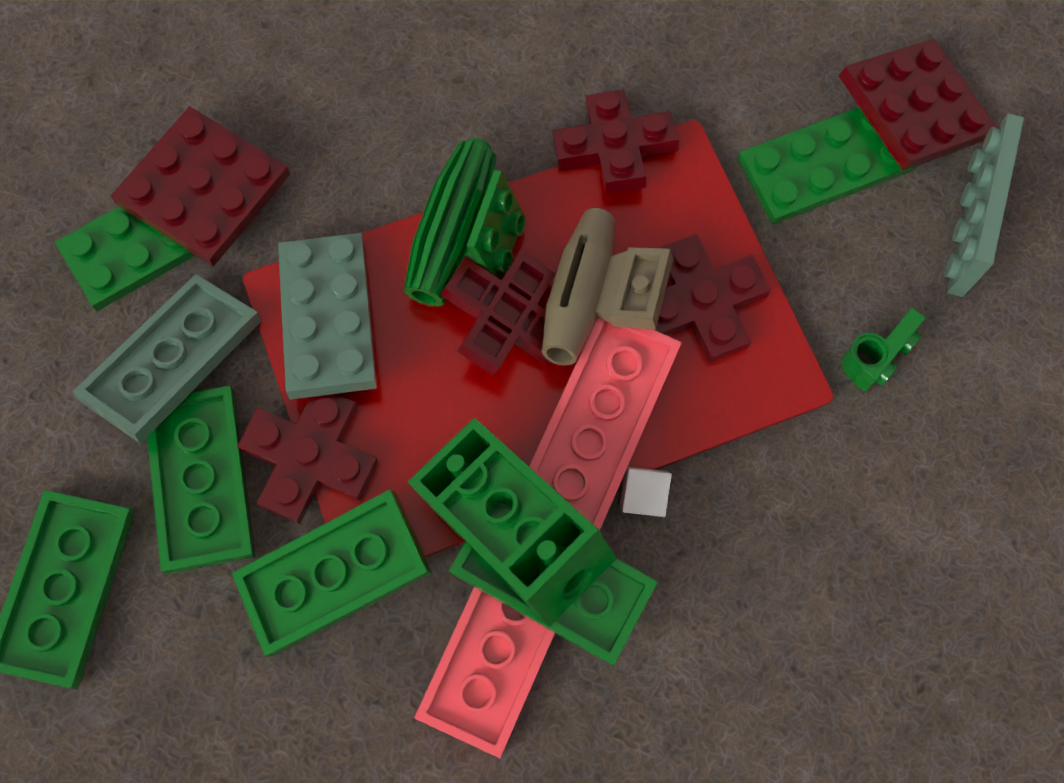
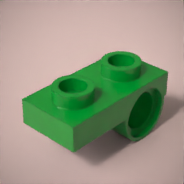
[841,308,925,392]

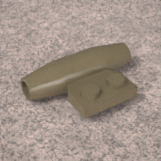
[542,208,673,365]

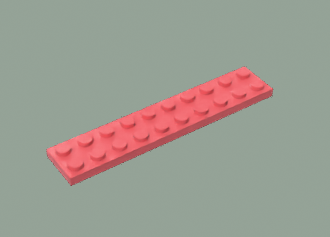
[414,317,682,758]

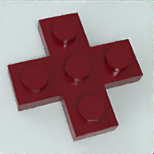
[552,89,679,194]
[653,234,771,363]
[440,250,555,376]
[237,394,378,524]

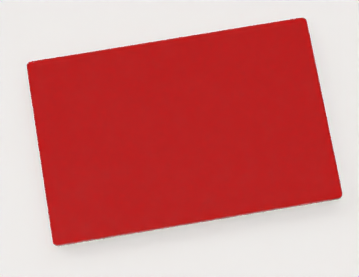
[243,120,833,558]

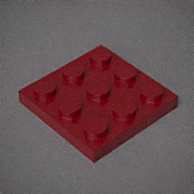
[839,38,997,171]
[110,106,290,267]

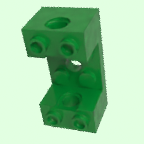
[408,417,617,627]

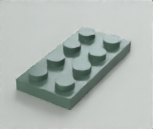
[944,113,1024,297]
[278,233,377,400]
[72,274,261,444]

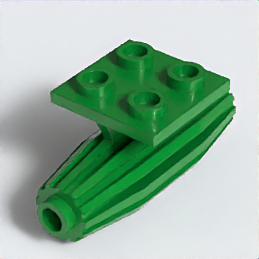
[403,138,526,307]

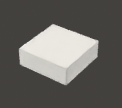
[619,467,672,517]

